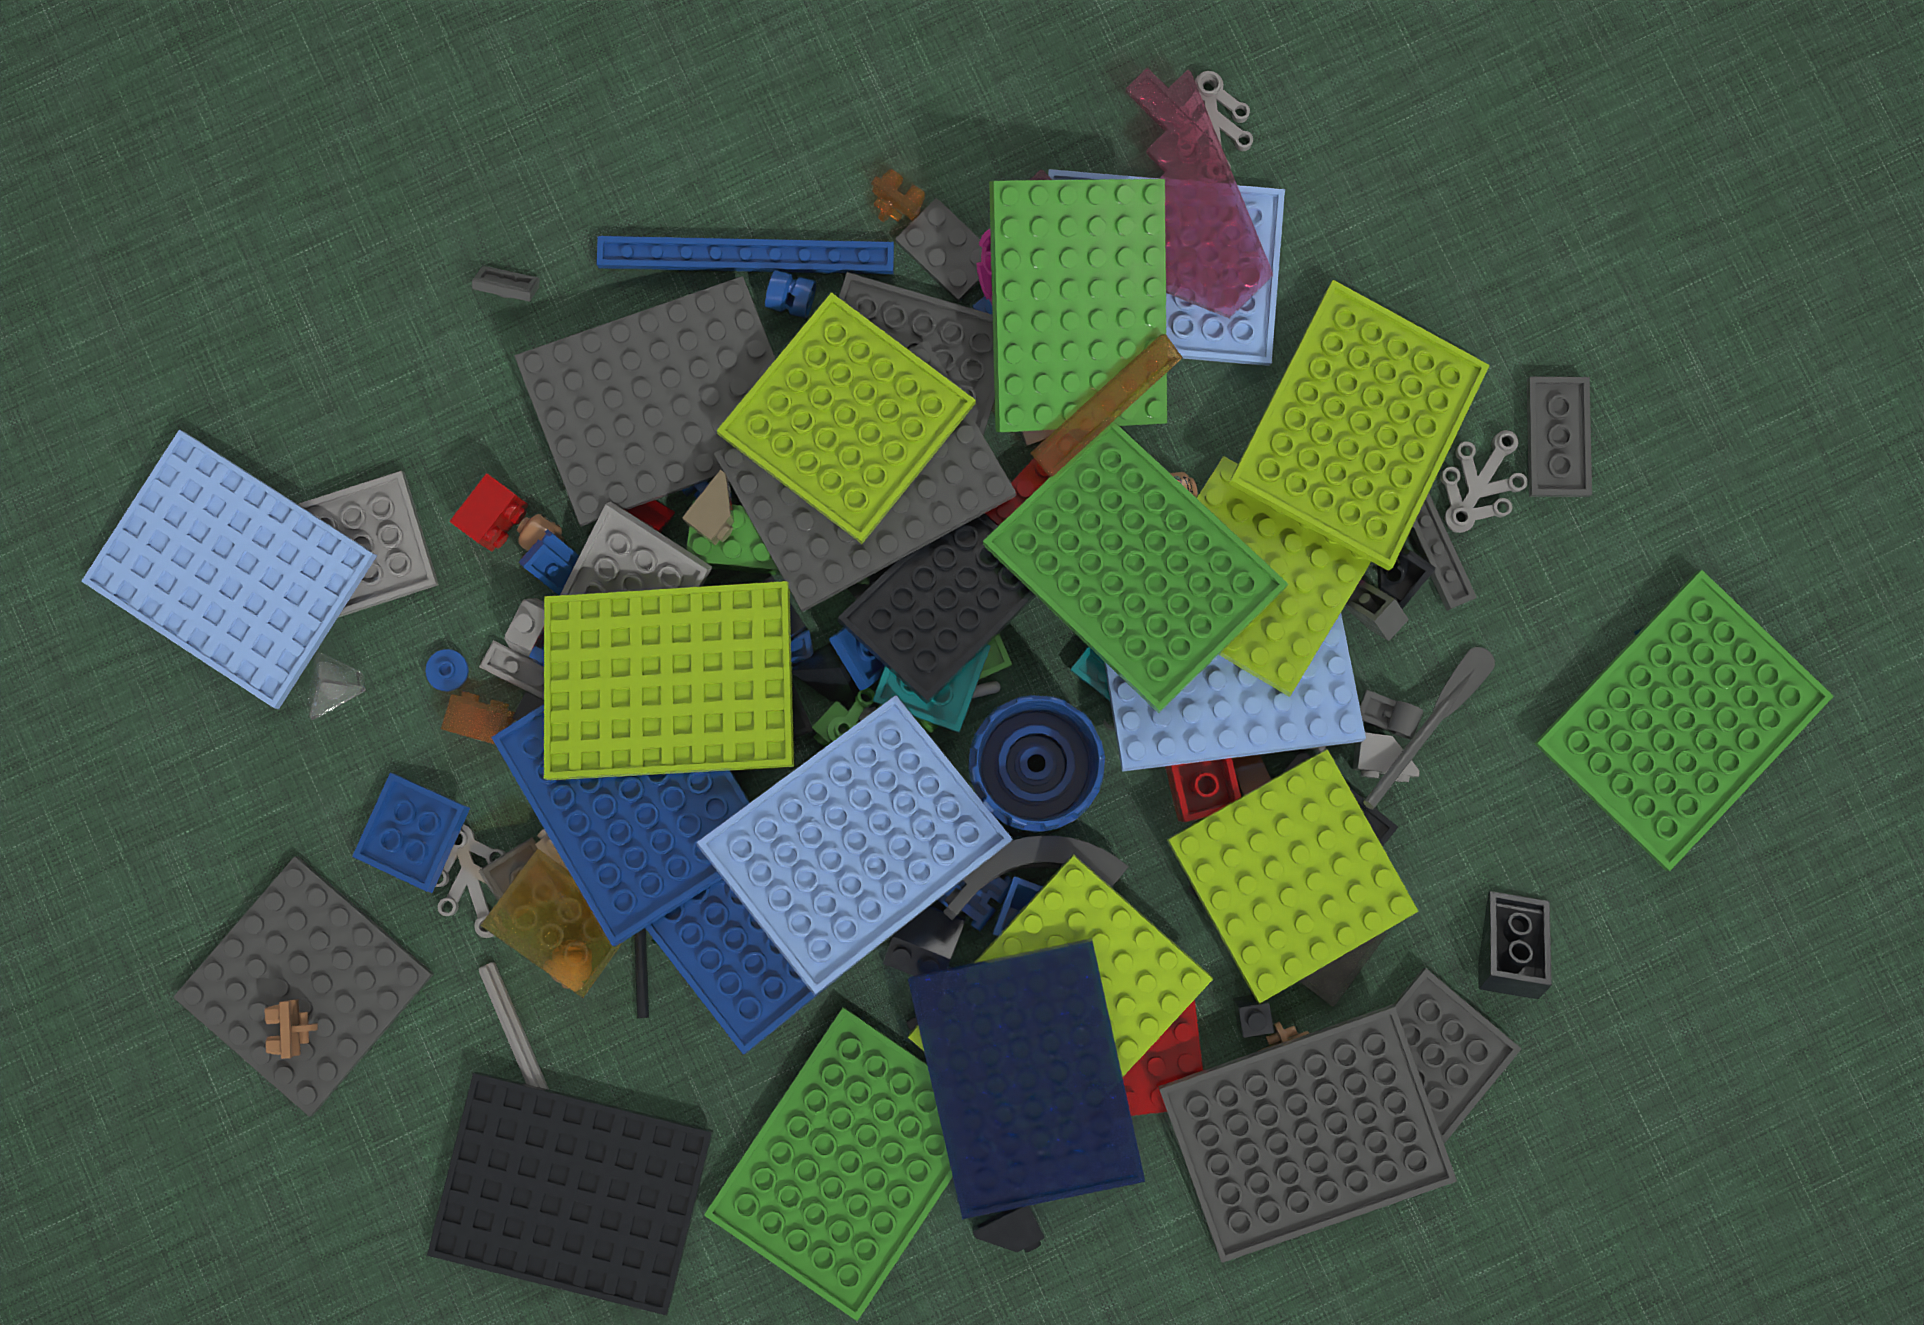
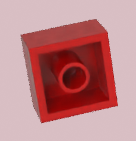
[449,473,528,552]
[1165,758,1241,822]

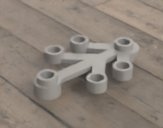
[1173,71,1253,184]
[1440,430,1527,533]
[435,824,506,938]

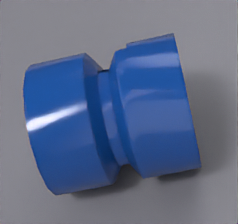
[765,270,816,319]

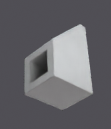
[1352,733,1420,782]

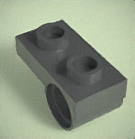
[1359,690,1424,741]

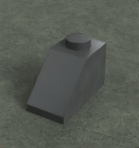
[1344,580,1409,641]

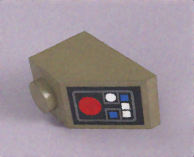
[682,470,734,546]

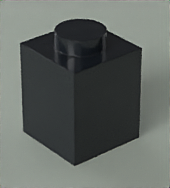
[1233,994,1274,1038]

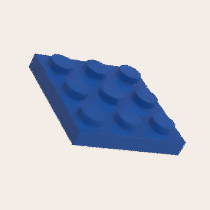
[352,773,470,893]

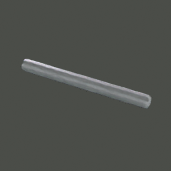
[479,962,549,1089]

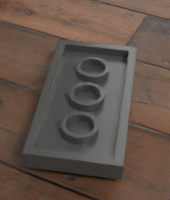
[1527,377,1592,497]

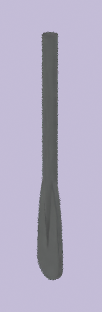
[1363,647,1495,810]

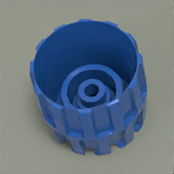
[969,695,1105,832]

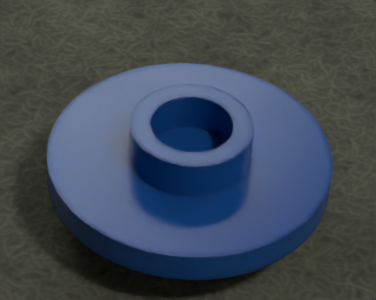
[425,649,469,692]

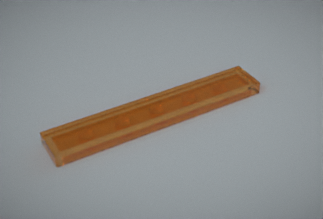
[1031,334,1183,477]

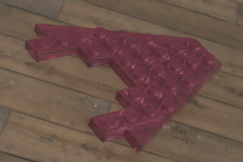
[1030,68,1274,319]

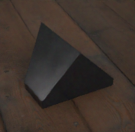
[1377,548,1436,610]
[792,642,860,702]

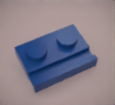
[519,529,580,596]

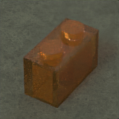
[441,691,515,744]

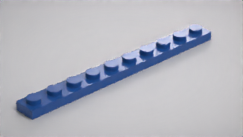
[597,236,894,274]

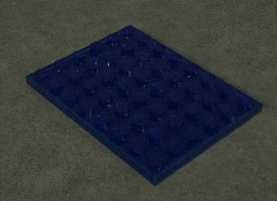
[908,938,1145,1219]

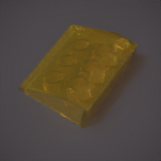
[480,849,624,998]

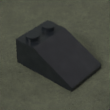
[1478,891,1552,999]

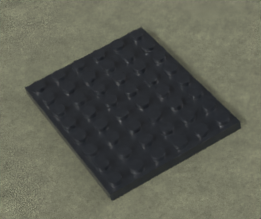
[427,1072,713,1316]

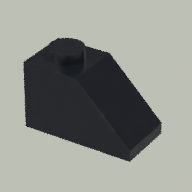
[972,1199,1045,1253]

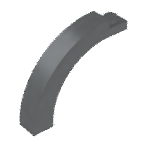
[943,836,1129,920]

